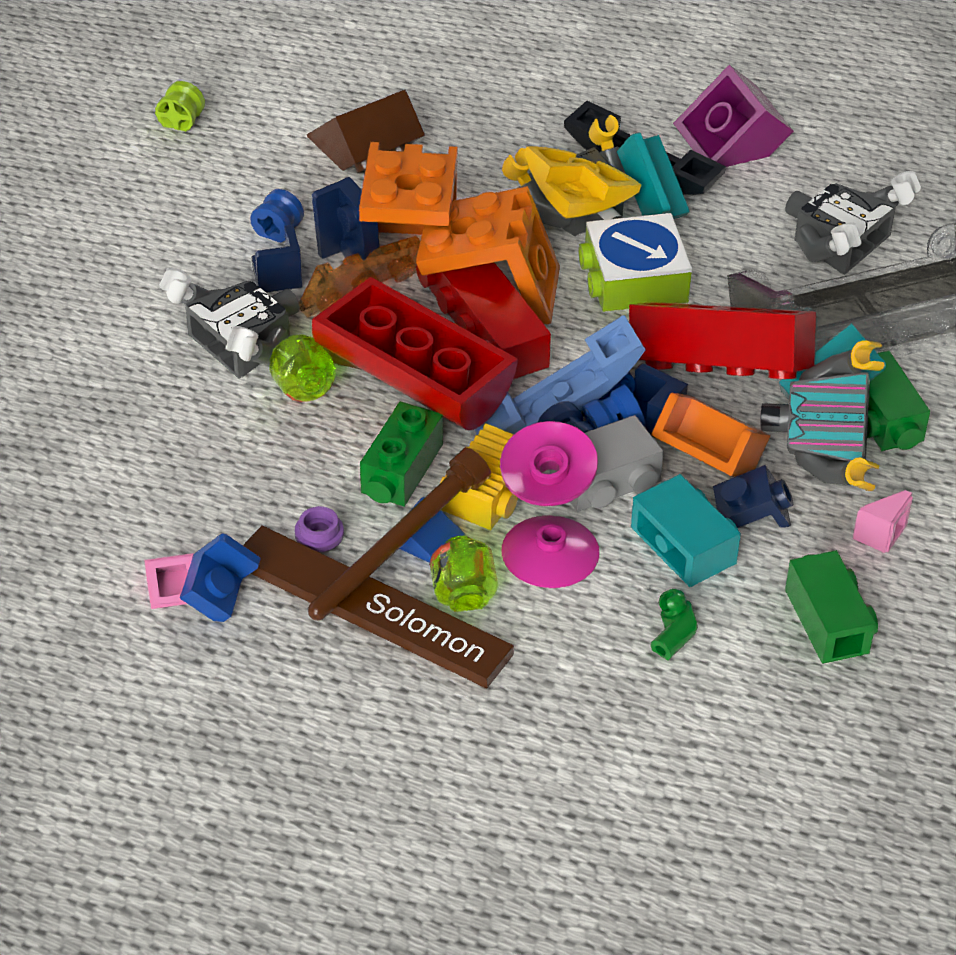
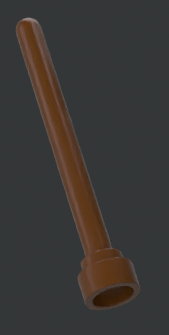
[308,447,491,621]

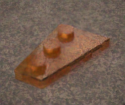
[299,235,420,318]

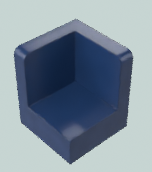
[251,225,302,293]
[633,363,688,441]

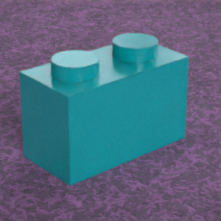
[631,474,741,587]

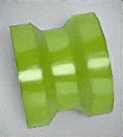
[155,81,205,132]

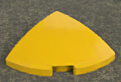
[524,146,641,218]

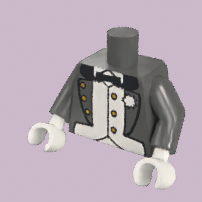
[785,171,921,275]
[159,268,300,379]

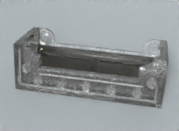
[727,222,956,385]

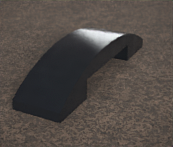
[564,100,726,195]

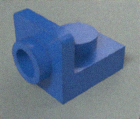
[180,534,261,622]

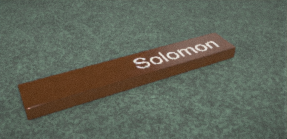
[243,525,514,689]

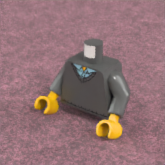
[502,115,625,236]

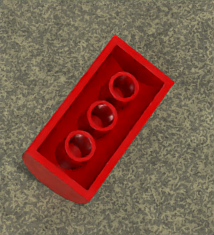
[312,277,518,430]

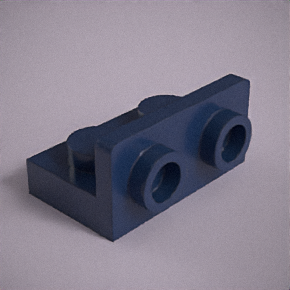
[312,177,381,275]

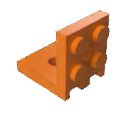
[359,142,458,235]
[416,186,560,324]

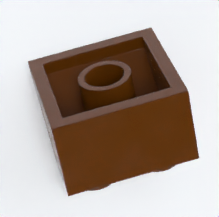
[307,89,425,173]

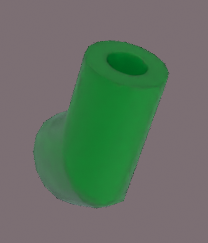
[650,589,698,661]

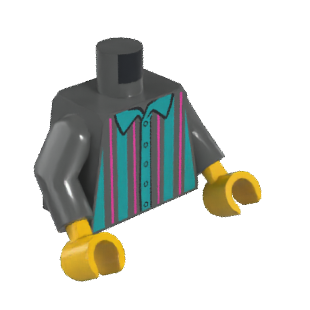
[760,341,885,491]

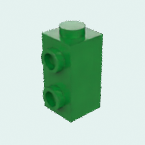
[867,351,930,451]
[360,401,443,507]
[785,550,878,664]

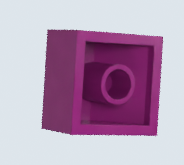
[673,64,794,167]

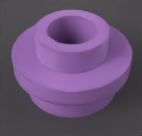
[295,506,344,552]

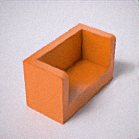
[651,392,771,477]

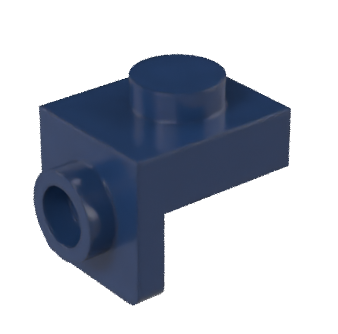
[713,465,794,528]

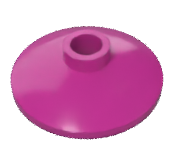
[500,421,598,506]
[501,515,599,588]

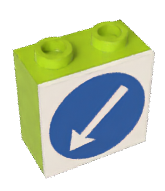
[578,213,692,312]

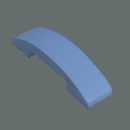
[474,315,645,435]

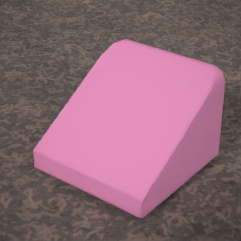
[853,490,913,553]
[144,553,194,609]

